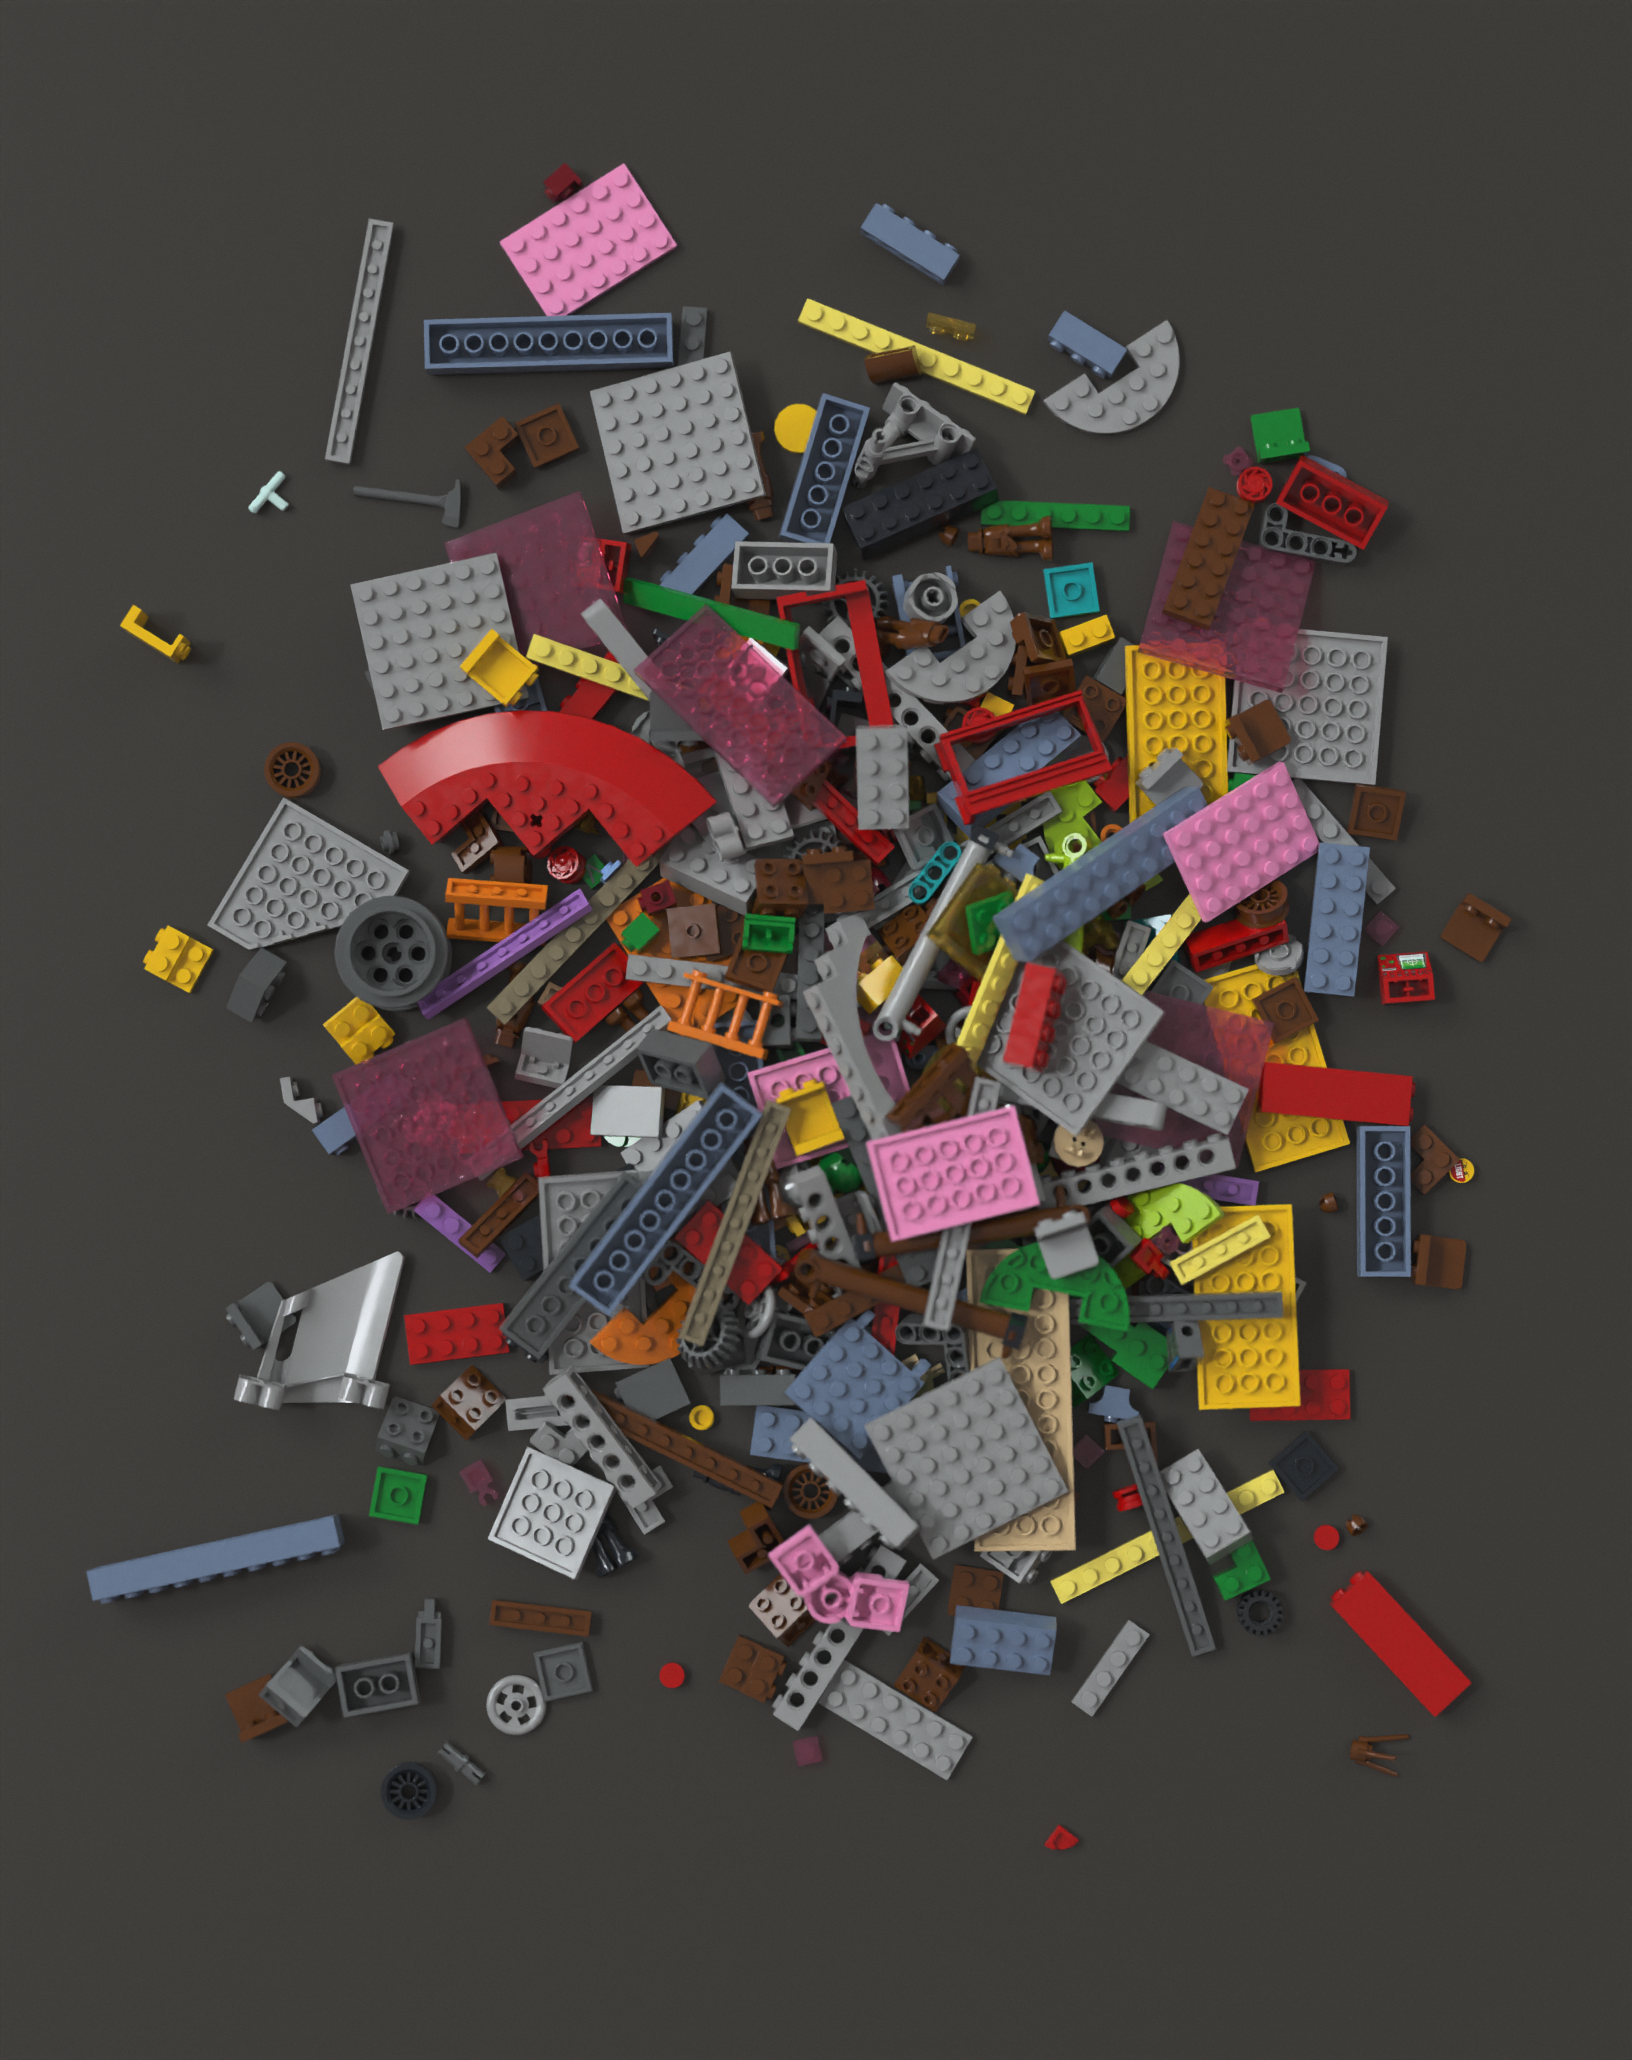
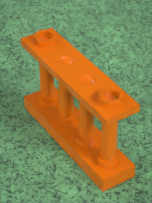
[445,878,548,946]
[667,970,783,1060]

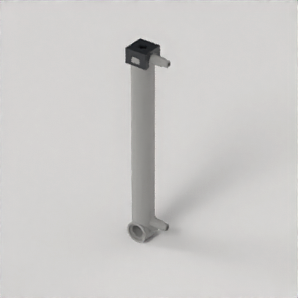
[873,824,1014,1042]

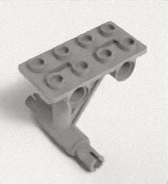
[852,382,976,489]

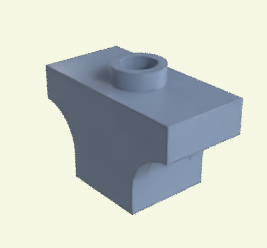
[991,844,1040,885]
[1087,1385,1139,1423]

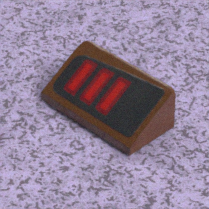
[634,531,660,563]

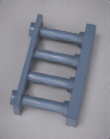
[892,565,966,662]

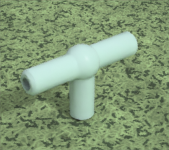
[248,471,288,514]

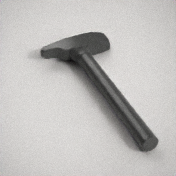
[353,479,461,528]

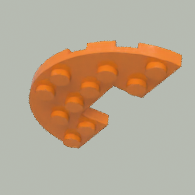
[589,1247,705,1365]

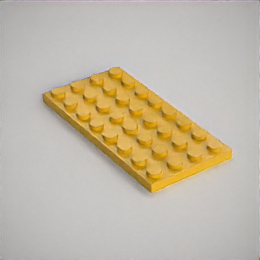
[1125,643,1228,824]
[1203,964,1350,1173]
[1192,1204,1300,1410]

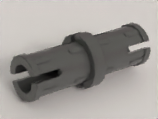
[437,1741,485,1785]

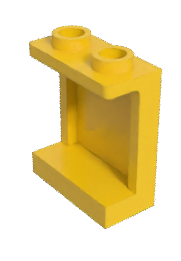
[120,605,191,663]
[460,629,539,708]
[775,1078,844,1156]

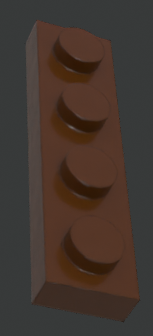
[459,1172,539,1259]
[489,1599,592,1637]

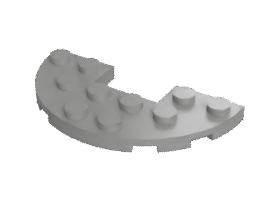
[1043,320,1179,435]
[884,591,1016,705]

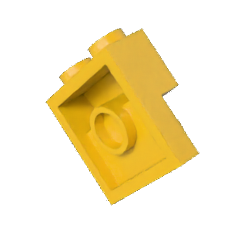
[143,925,214,994]
[323,997,395,1065]

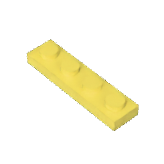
[1169,1215,1270,1285]

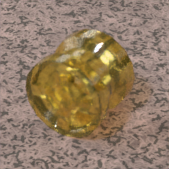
[486,1167,517,1197]

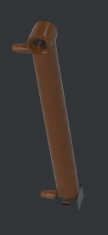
[851,1186,1090,1260]
[795,1249,1028,1359]

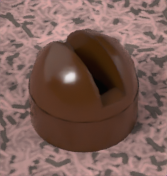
[939,525,960,547]
[1319,1192,1339,1213]
[1346,1515,1368,1537]

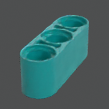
[908,841,963,906]

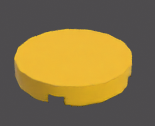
[774,404,816,454]

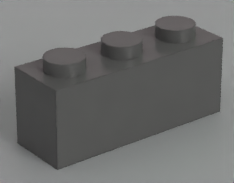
[720,1369,798,1405]

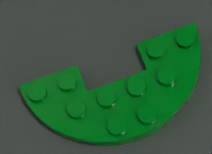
[979,1242,1130,1332]

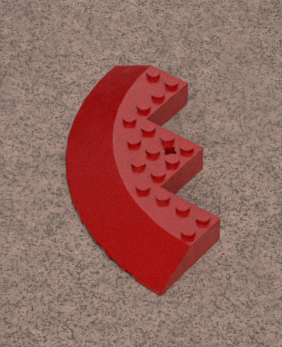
[378,710,718,867]

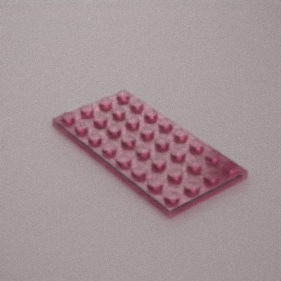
[634,604,846,808]

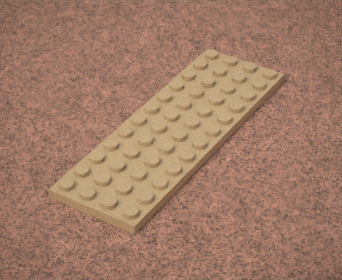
[966,1248,1076,1551]

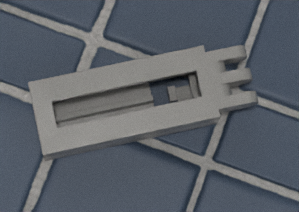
[505,1396,589,1431]

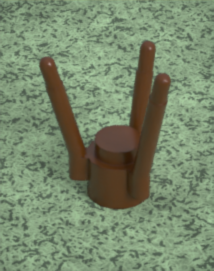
[1350,1734,1410,1777]

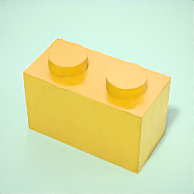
[1059,615,1115,659]
[856,955,903,1014]

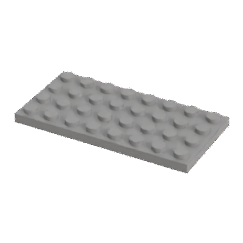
[538,1170,649,1375]

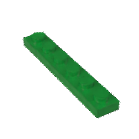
[981,500,1130,532]

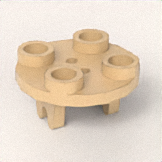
[1053,1120,1104,1167]

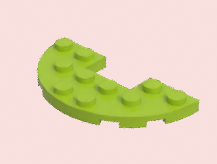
[1043,780,1163,891]
[1112,1183,1225,1290]

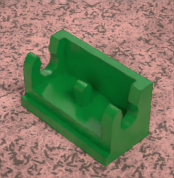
[742,914,795,954]

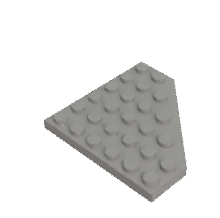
[208,797,410,951]

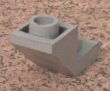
[280,1077,323,1124]

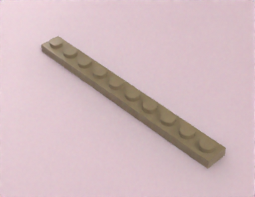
[486,842,671,1026]
[679,1100,791,1346]

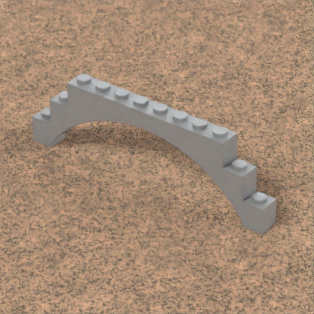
[803,912,902,1141]

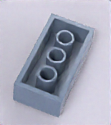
[950,1605,1056,1675]

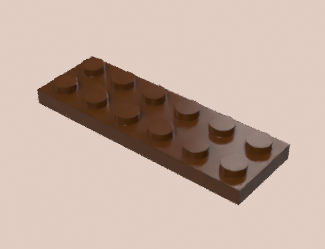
[1162,487,1255,631]

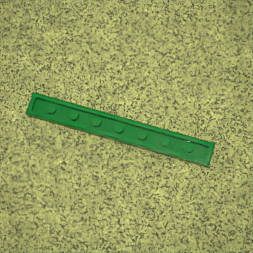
[623,577,800,650]

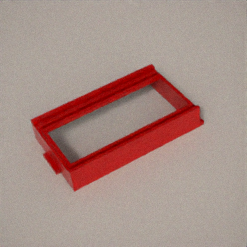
[776,580,894,750]
[934,690,1113,826]

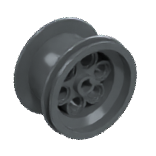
[335,896,452,1011]

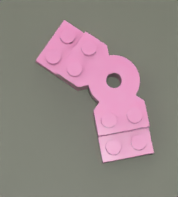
[768,1525,909,1632]

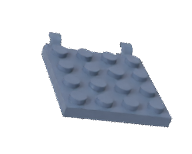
[783,1309,931,1459]

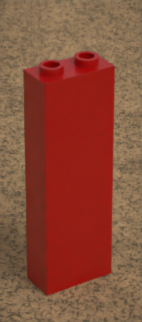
[1257,1062,1415,1126]
[1329,1570,1471,1717]

